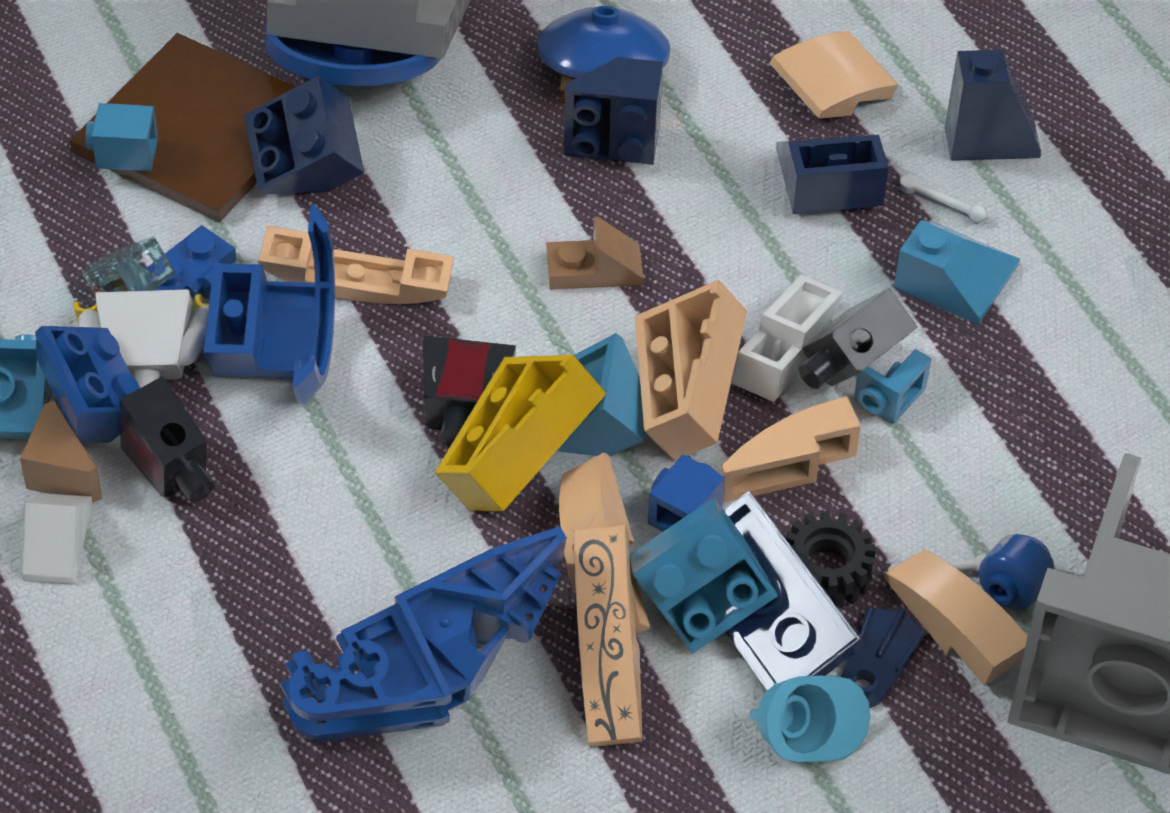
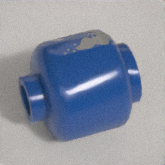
[978,534,1055,610]

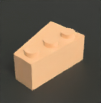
[635,280,747,460]

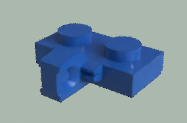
[134,225,237,301]

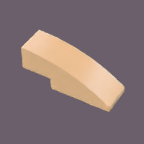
[721,396,861,503]
[884,549,1028,686]

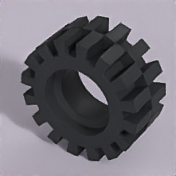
[785,511,876,608]

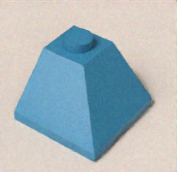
[894,220,1020,325]
[557,333,646,457]

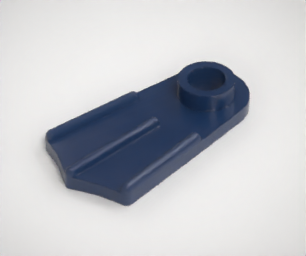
[841,606,927,708]

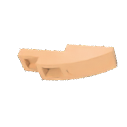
[559,453,650,635]

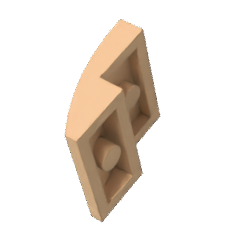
[770,31,898,119]

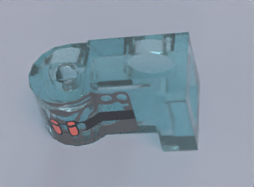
[81,236,175,297]

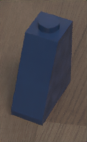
[945,49,1041,161]

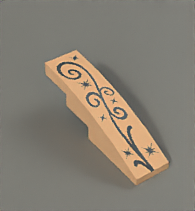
[574,524,642,747]

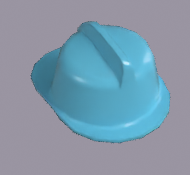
[750,676,871,762]

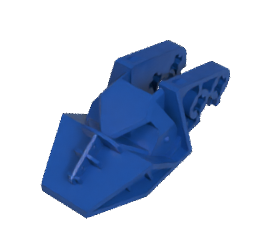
[280,526,567,742]

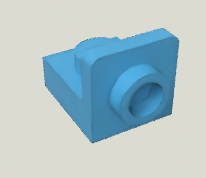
[854,349,932,424]

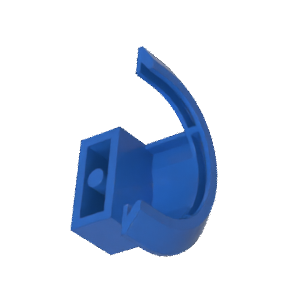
[204,205,336,404]

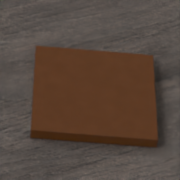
[70,33,296,222]

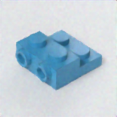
[0,334,52,439]

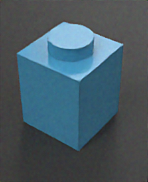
[86,103,158,171]

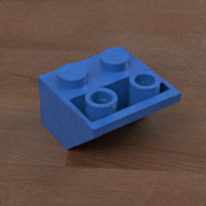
[35,326,140,443]

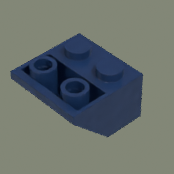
[564,57,663,165]
[244,76,365,194]
[776,134,889,214]

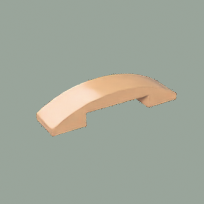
[258,226,454,304]

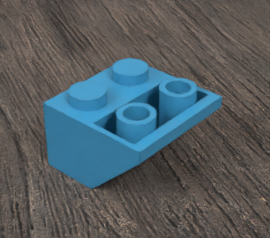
[630,497,778,654]

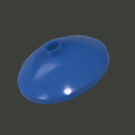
[537,6,670,79]

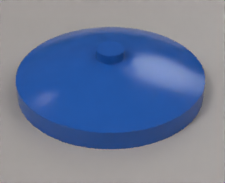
[265,21,441,86]

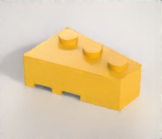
[435,355,607,511]

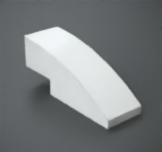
[731,275,843,402]

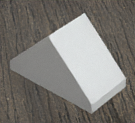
[22,493,92,584]

